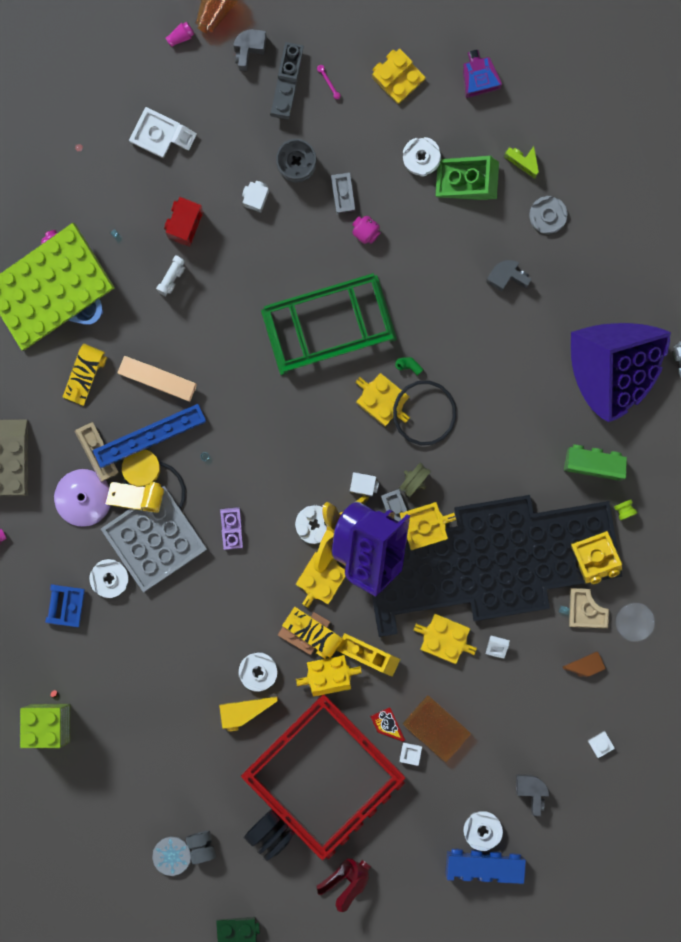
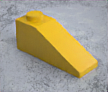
[336,633,400,677]
[219,696,278,731]

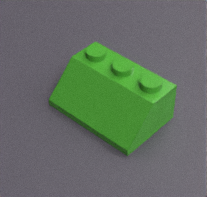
[564,444,627,481]

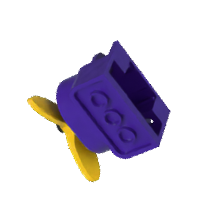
[314,495,410,597]

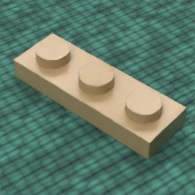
[75,422,119,482]

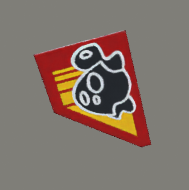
[370,707,405,742]

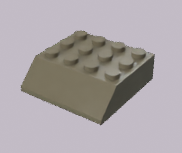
[0,419,28,496]

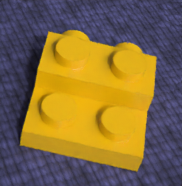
[372,48,426,104]
[571,531,622,584]

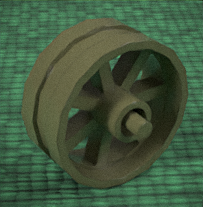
[398,462,431,498]

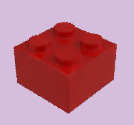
[164,197,204,247]

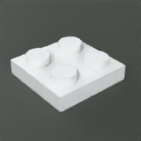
[129,107,180,159]

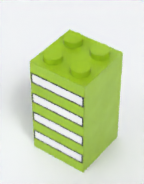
[20,704,70,748]

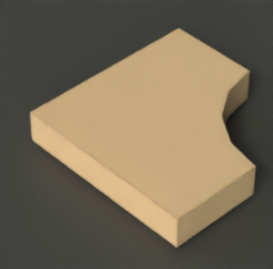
[569,588,609,628]

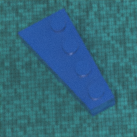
[445,849,526,884]

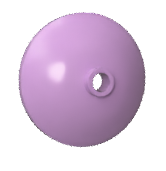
[54,469,111,527]

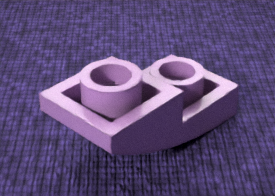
[220,507,243,550]

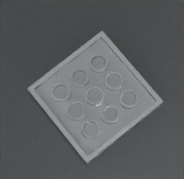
[101,486,207,593]

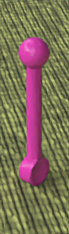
[317,65,341,100]

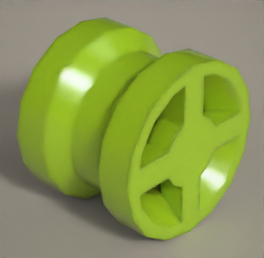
[614,499,637,520]

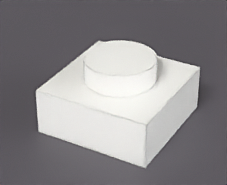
[171,124,197,151]
[486,636,510,659]
[588,731,615,758]
[399,742,422,766]

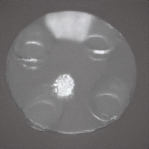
[616,603,655,641]

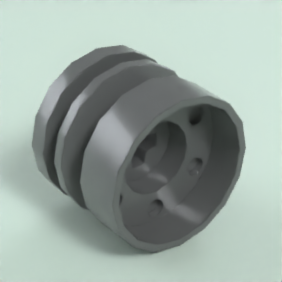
[276,139,316,183]

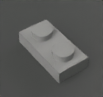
[331,173,355,214]
[381,489,407,521]

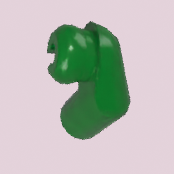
[395,357,424,376]

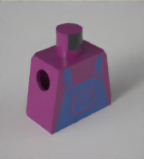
[463,50,502,98]

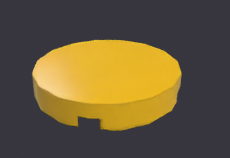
[122,449,160,487]

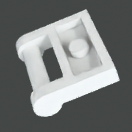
[156,255,185,297]

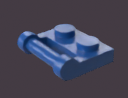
[45,584,85,627]

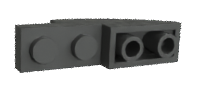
[270,42,304,120]

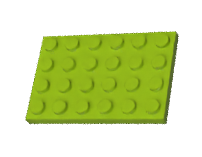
[0,223,115,350]

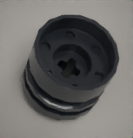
[243,809,295,861]

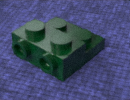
[216,917,260,942]

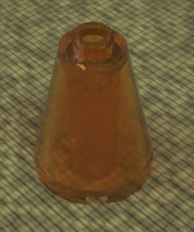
[195,0,239,34]

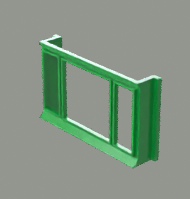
[261,273,397,375]

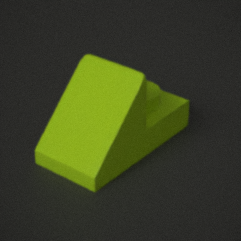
[504,146,539,179]

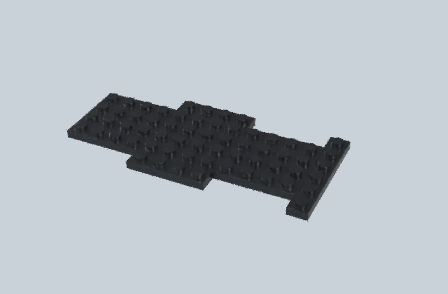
[372,495,623,637]

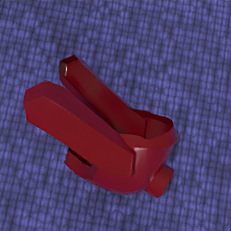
[317,858,371,912]

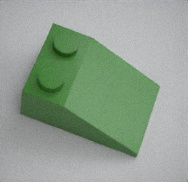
[436,156,499,200]

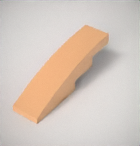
[117,356,197,402]

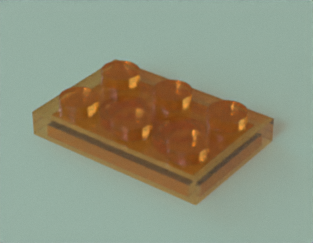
[402,695,471,762]

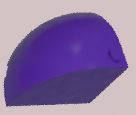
[571,323,671,422]

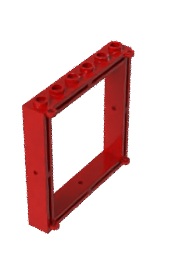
[240,694,406,861]

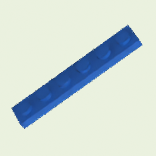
[93,404,206,469]

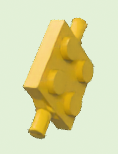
[355,373,410,427]
[399,502,456,550]
[296,552,346,608]
[413,614,477,665]
[296,655,362,697]

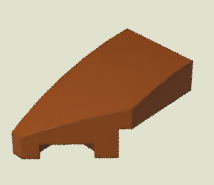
[562,651,605,677]

